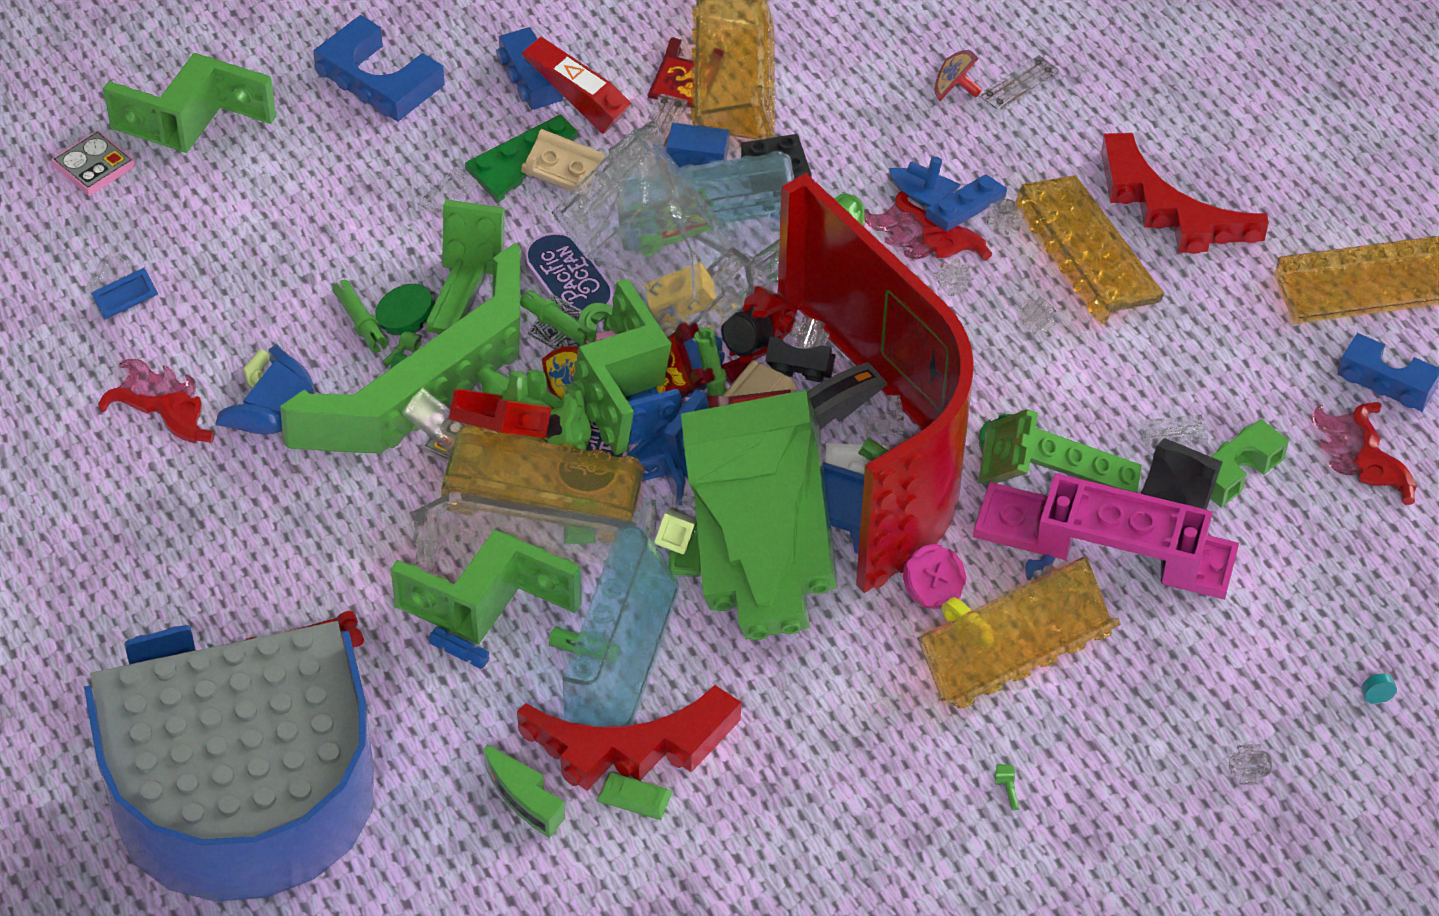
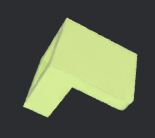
[654,509,697,555]

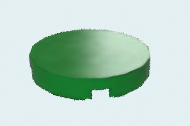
[375,284,435,335]

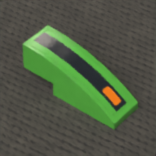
[484,744,565,838]

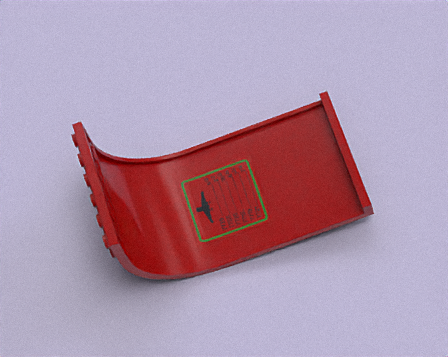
[777,173,974,593]

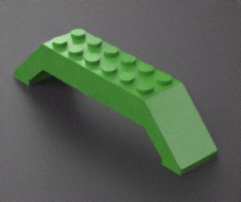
[280,243,520,454]

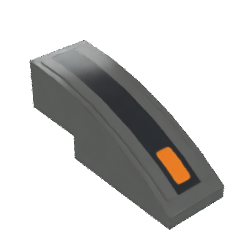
[807,362,888,431]

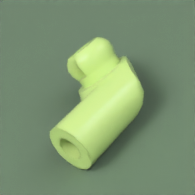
[243,350,270,388]

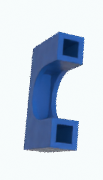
[313,15,445,122]

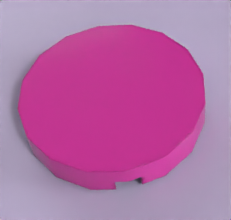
[903,544,966,610]

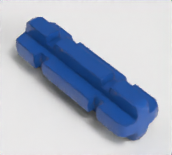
[429,627,490,669]

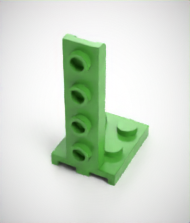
[426,199,505,334]
[978,409,1142,493]

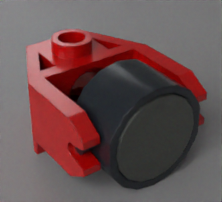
[721,285,798,362]

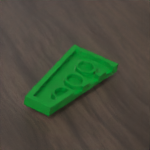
[465,114,577,203]

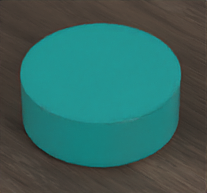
[1361,673,1397,704]

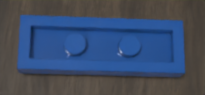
[925,174,1007,232]

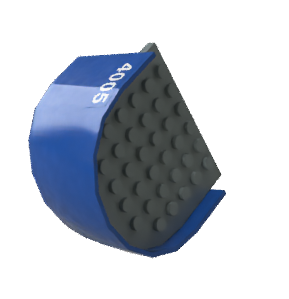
[84,621,374,902]

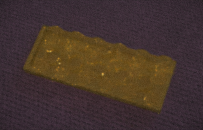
[1014,175,1164,325]
[1274,236,1439,324]
[917,557,1121,709]

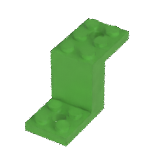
[103,53,276,153]
[571,278,671,455]
[390,529,582,644]

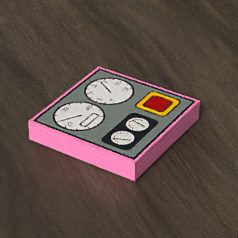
[51,130,135,196]

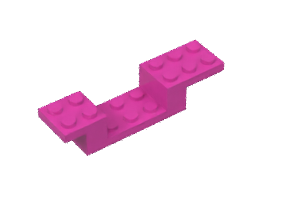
[973,473,1239,600]

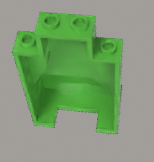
[681,390,838,640]

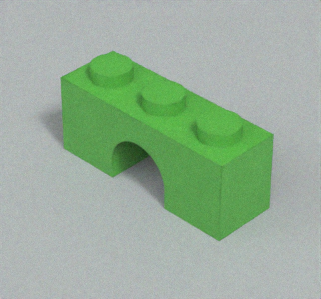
[1210,419,1289,508]

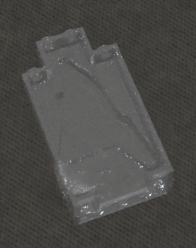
[551,128,750,342]

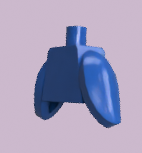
[215,344,314,435]

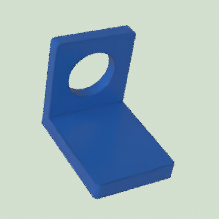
[633,452,685,504]

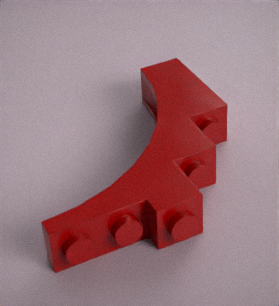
[1101,133,1269,254]
[517,685,741,791]

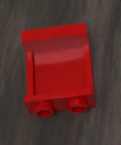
[448,388,552,438]

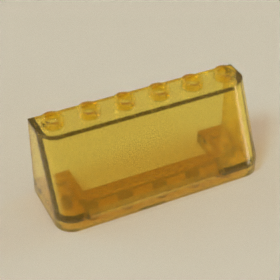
[690,0,775,140]
[441,425,645,543]

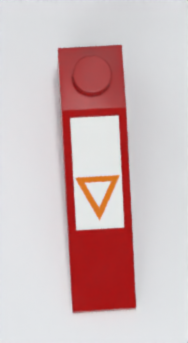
[521,36,632,134]

